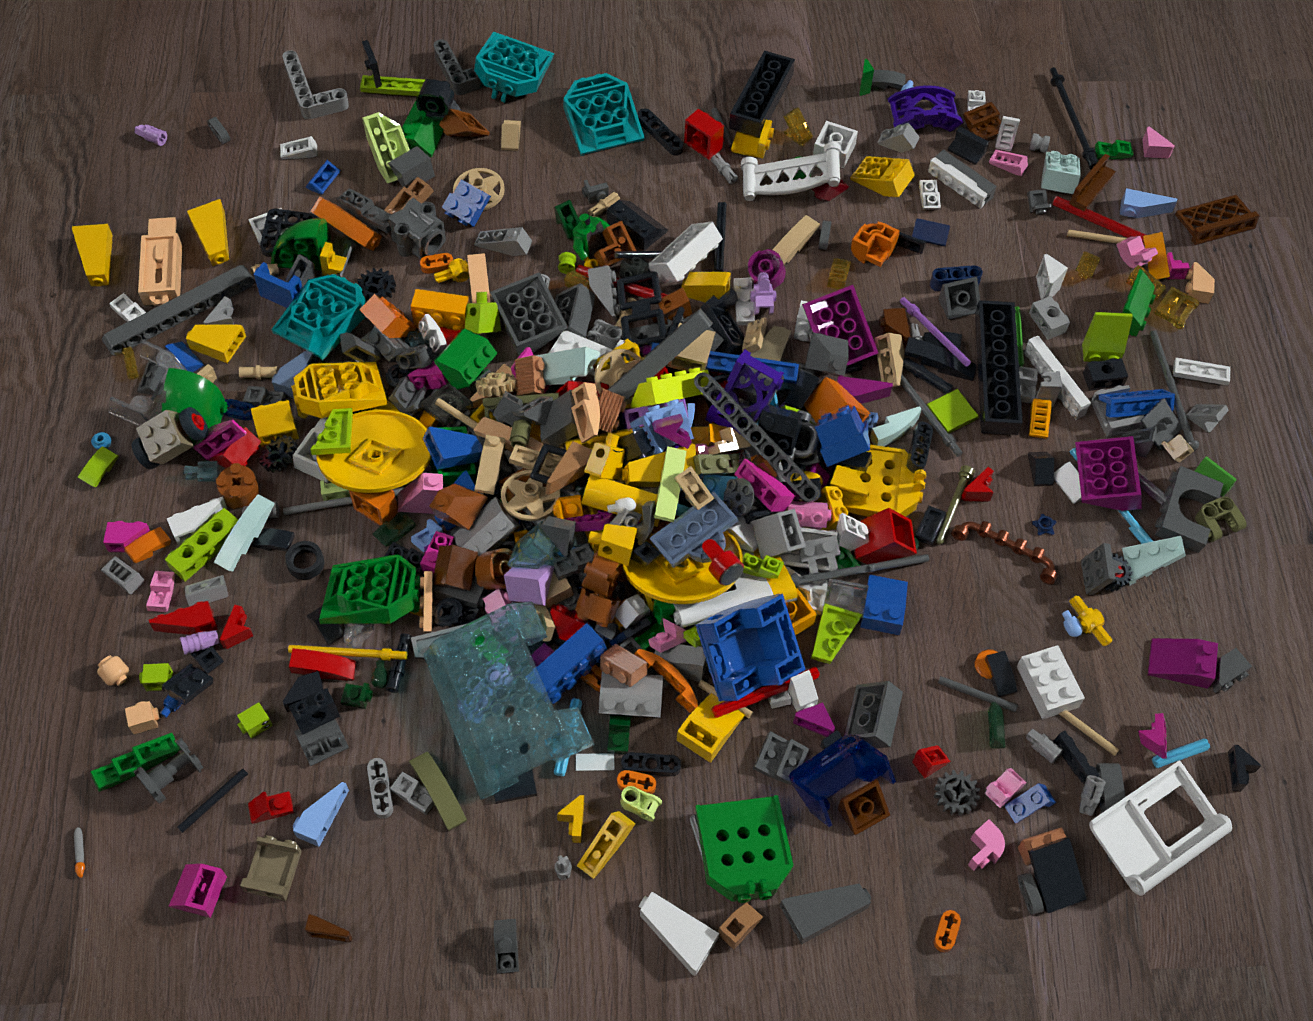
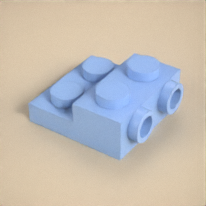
[645,399,694,446]

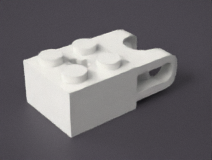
[293,417,329,483]

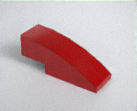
[289,648,357,681]

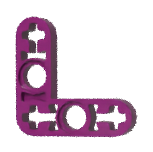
[564,509,617,532]

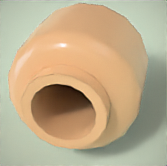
[97,655,129,686]

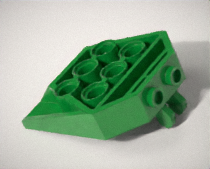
[319,555,422,624]
[695,795,794,903]

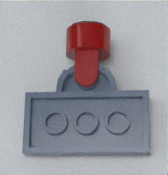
[650,492,744,585]

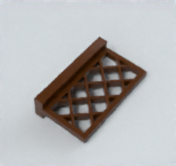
[1175,195,1260,245]

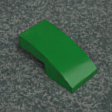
[1095,139,1134,159]

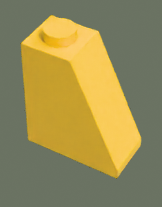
[681,272,731,302]
[186,325,246,364]

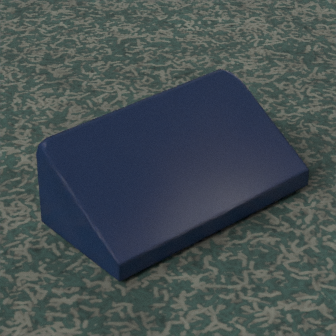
[912,218,950,246]

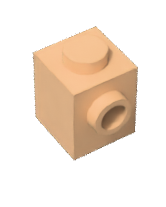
[125,701,160,734]

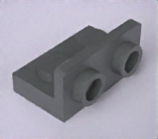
[389,376,427,414]

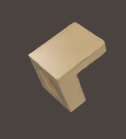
[1161,434,1194,463]

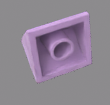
[504,562,554,605]

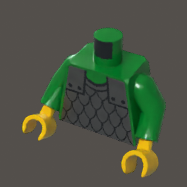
[573,213,610,268]

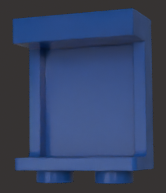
[253,262,303,308]

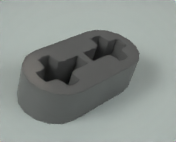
[207,117,231,144]
[818,220,831,250]
[1017,873,1043,915]

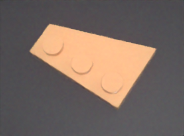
[419,571,433,634]

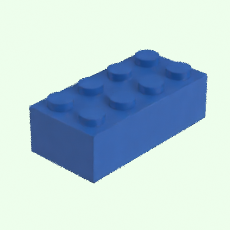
[525,623,608,706]

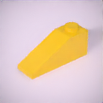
[577,811,635,879]

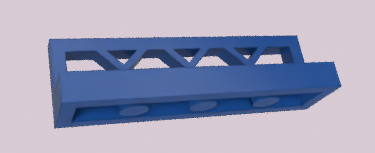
[1098,389,1175,418]

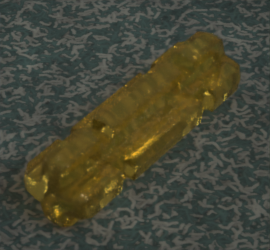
[122,347,139,380]

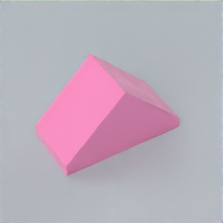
[1142,126,1175,159]

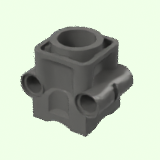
[388,198,446,259]

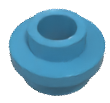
[91,432,111,450]

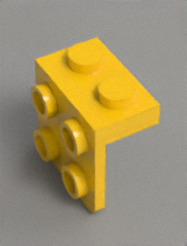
[731,119,774,159]

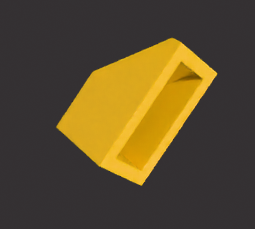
[830,465,868,504]

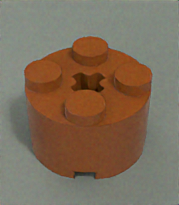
[216,463,259,509]
[475,548,520,590]
[582,549,623,597]
[575,587,621,627]

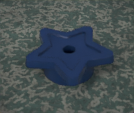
[1032,514,1056,536]

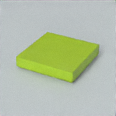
[927,389,978,434]

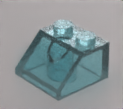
[507,521,557,569]

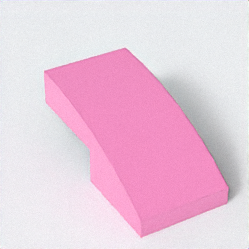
[146,571,175,612]

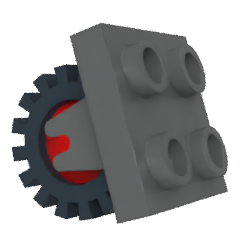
[1081,543,1132,596]

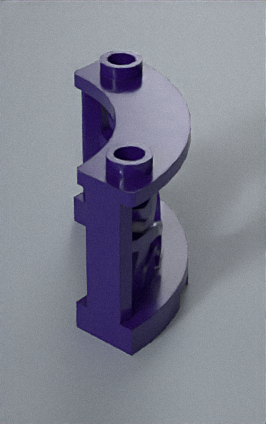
[888,85,963,132]
[705,349,784,436]

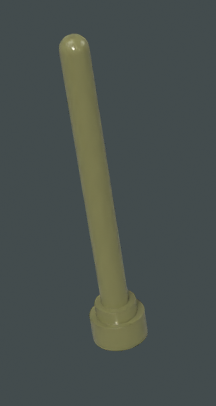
[936,465,975,545]

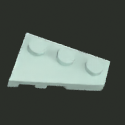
[1122,536,1186,585]

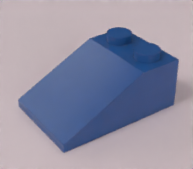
[860,574,908,635]

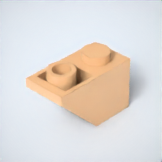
[1185,262,1215,304]

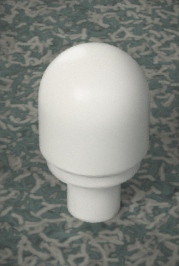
[607,497,636,514]

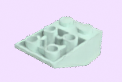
[1041,151,1080,194]

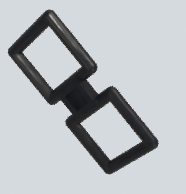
[616,271,667,347]
[530,444,639,492]

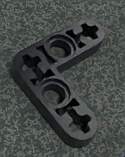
[260,208,317,257]

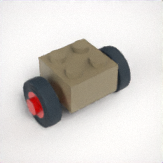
[132,407,209,470]

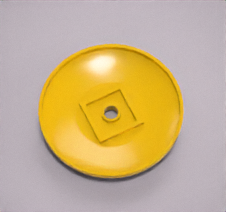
[316,410,432,493]
[623,530,743,604]

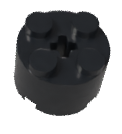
[416,79,454,119]

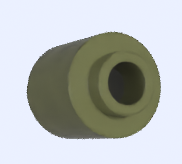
[509,419,532,447]

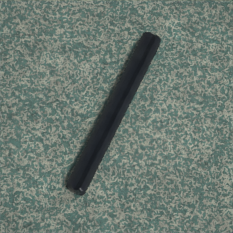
[714,202,727,272]

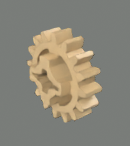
[475,372,517,397]

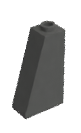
[780,883,871,945]

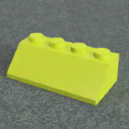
[630,367,709,408]

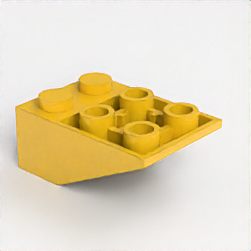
[850,156,915,197]
[677,693,745,763]

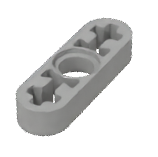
[367,758,393,819]

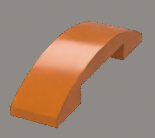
[634,649,699,713]

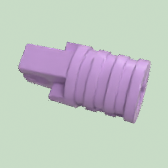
[135,125,167,146]
[180,631,219,655]

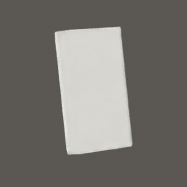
[1054,462,1082,504]

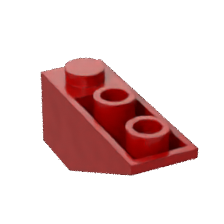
[149,601,218,635]

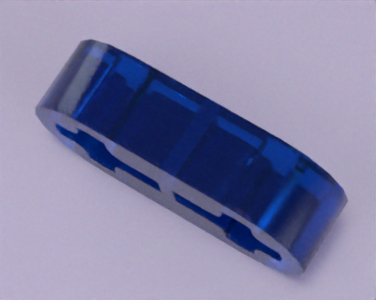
[223,399,254,421]

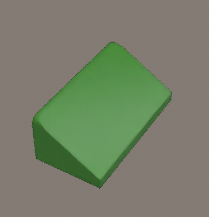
[1195,456,1237,497]

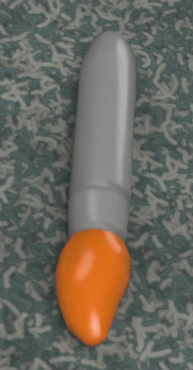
[74,827,85,878]

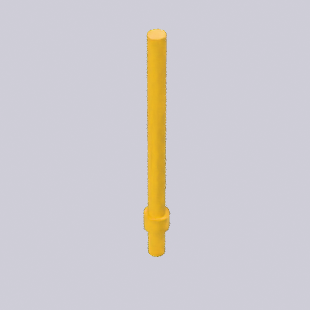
[288,645,407,661]

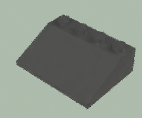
[490,272,568,356]

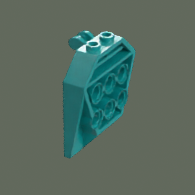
[474,32,554,103]
[563,73,645,156]
[271,274,366,360]

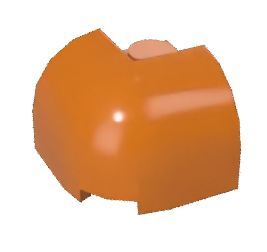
[851,221,900,267]

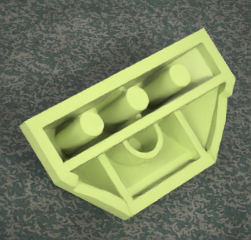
[362,112,409,184]

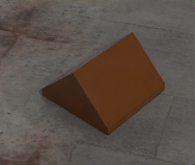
[432,545,478,591]
[837,779,890,835]

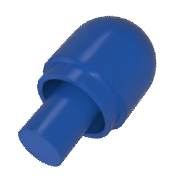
[160,694,182,718]

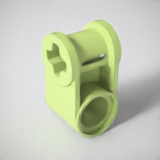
[620,786,662,821]

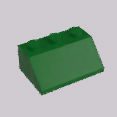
[402,100,444,157]
[1122,269,1156,337]
[434,329,497,390]

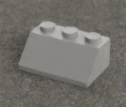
[453,497,521,557]
[599,671,663,717]

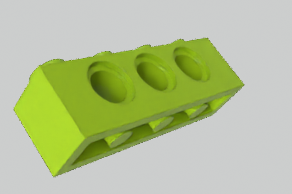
[165,508,238,582]

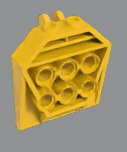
[291,362,387,418]
[841,445,926,517]

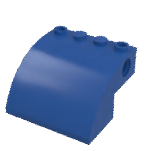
[696,593,805,701]

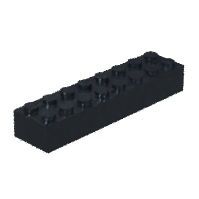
[975,300,1022,435]

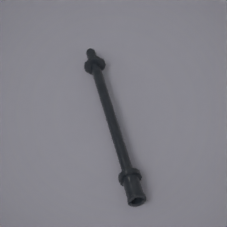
[1050,67,1098,170]

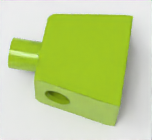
[465,292,501,333]

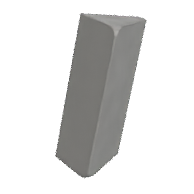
[185,575,228,606]

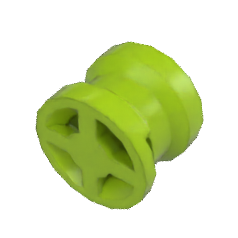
[558,252,576,274]

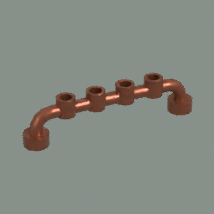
[951,521,1058,584]

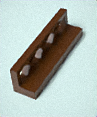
[1069,154,1116,211]

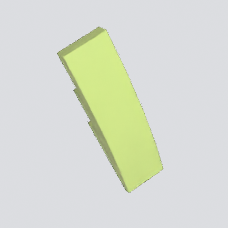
[654,446,686,522]

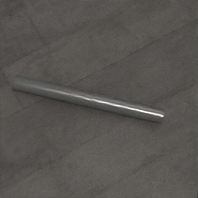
[938,676,1018,712]

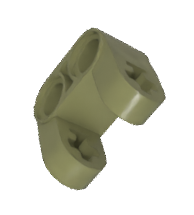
[1195,497,1246,542]

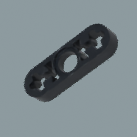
[621,752,681,776]

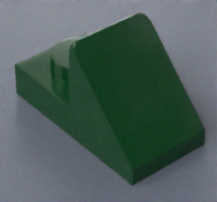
[554,200,580,239]
[607,714,631,754]

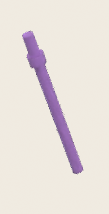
[900,297,971,367]

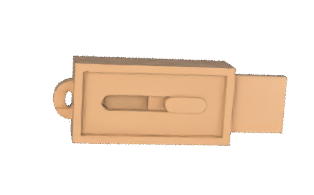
[138,217,182,306]

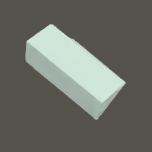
[536,347,601,385]

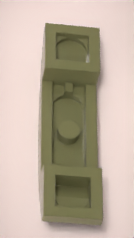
[409,751,467,831]

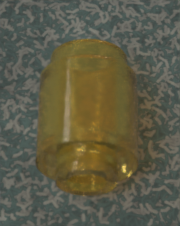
[564,270,590,289]

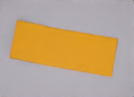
[1143,232,1170,281]

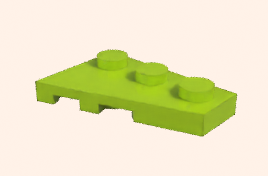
[310,408,353,455]
[811,603,863,664]

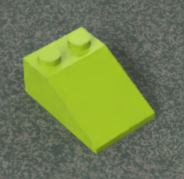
[1082,312,1133,362]

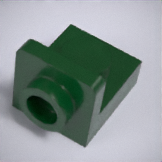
[341,682,373,709]

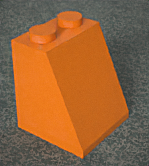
[804,376,870,423]

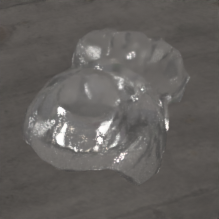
[343,624,374,648]

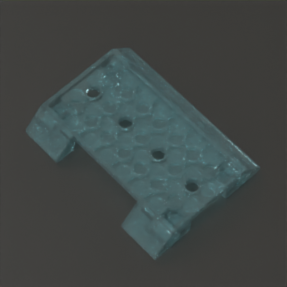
[423,601,595,800]

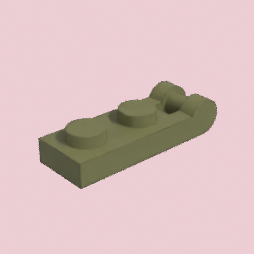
[693,453,740,475]

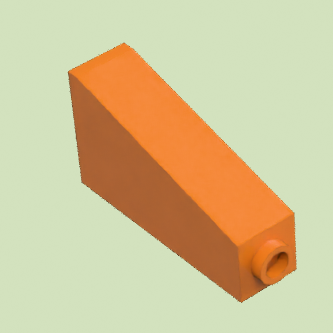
[311,196,382,251]

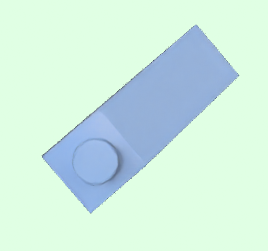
[1119,188,1177,218]
[293,782,349,847]

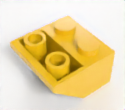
[251,400,299,447]

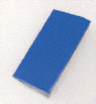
[306,160,341,195]
[165,342,204,372]

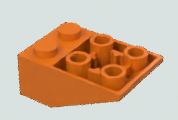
[360,294,420,338]

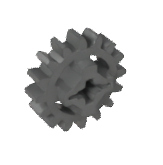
[934,770,980,816]

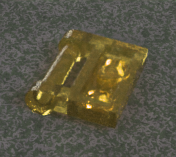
[1154,287,1199,329]

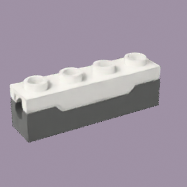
[928,149,997,209]

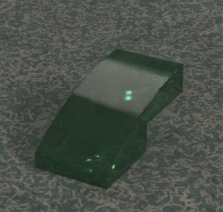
[372,512,416,547]

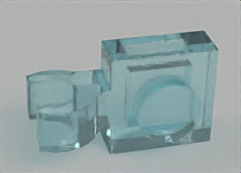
[184,461,219,482]

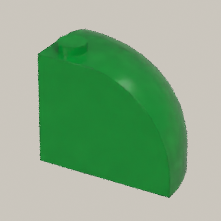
[271,218,331,271]
[162,368,228,445]

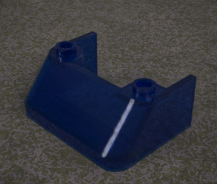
[789,734,896,827]

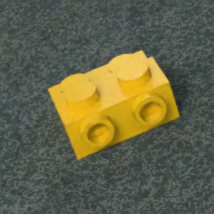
[815,486,848,531]

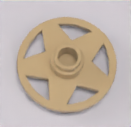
[453,168,505,210]
[595,349,641,405]
[501,470,560,521]

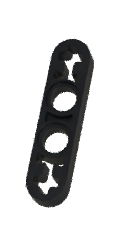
[638,108,683,156]
[906,421,933,473]

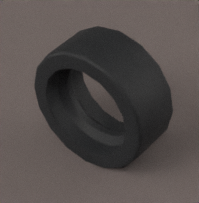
[285,541,325,580]

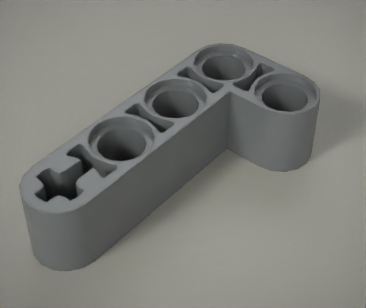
[433,39,482,95]

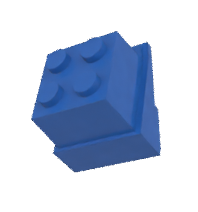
[815,405,870,467]

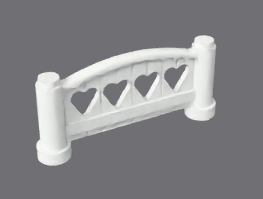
[741,142,841,201]

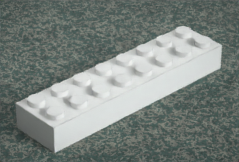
[1024,336,1091,419]

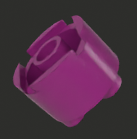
[748,249,786,290]

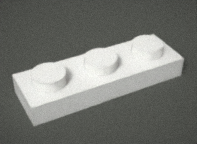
[733,278,755,325]
[1173,358,1230,386]

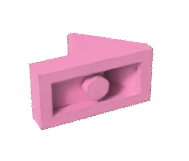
[649,618,686,653]

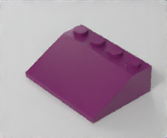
[802,285,878,365]
[1075,436,1142,511]

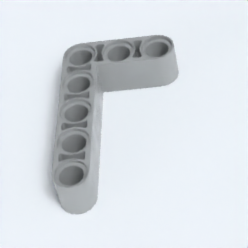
[282,50,349,119]

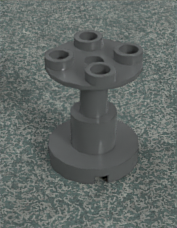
[723,478,781,517]
[133,738,203,804]

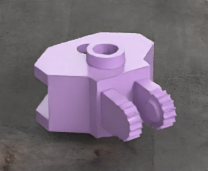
[750,272,776,315]

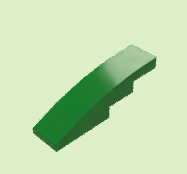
[91,733,181,792]

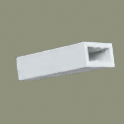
[639,892,719,976]

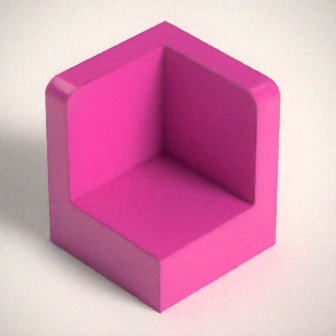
[1167,252,1190,279]

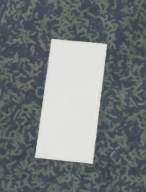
[576,753,614,771]

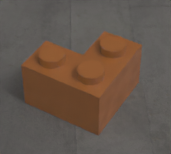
[594,221,636,267]

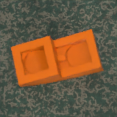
[124,527,171,563]

